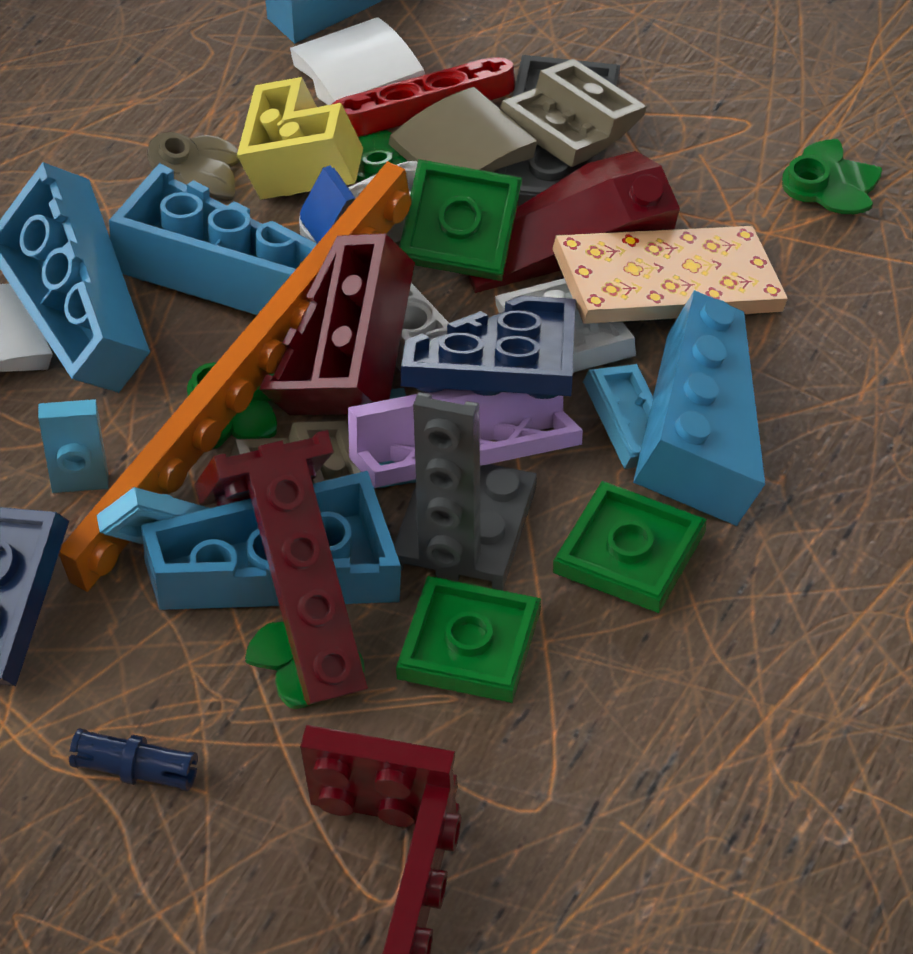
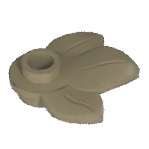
[147,132,240,200]

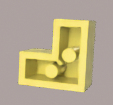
[237,77,363,200]

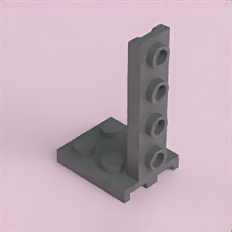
[394,392,537,590]

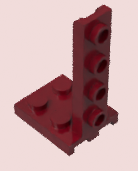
[194,430,368,705]
[300,725,462,954]

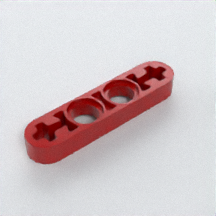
[331,57,515,137]

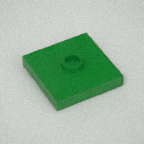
[399,159,522,281]
[553,481,707,613]
[396,576,541,703]

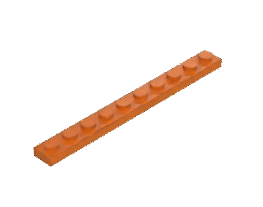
[59,161,411,592]

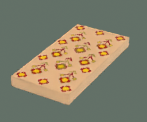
[553,226,788,324]

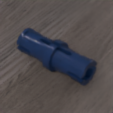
[69,728,198,791]

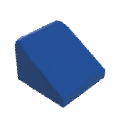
[300,165,355,244]

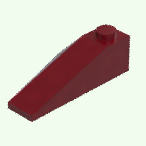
[468,151,680,293]

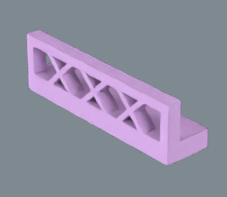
[348,389,583,488]

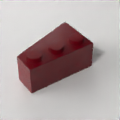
[258,233,415,415]

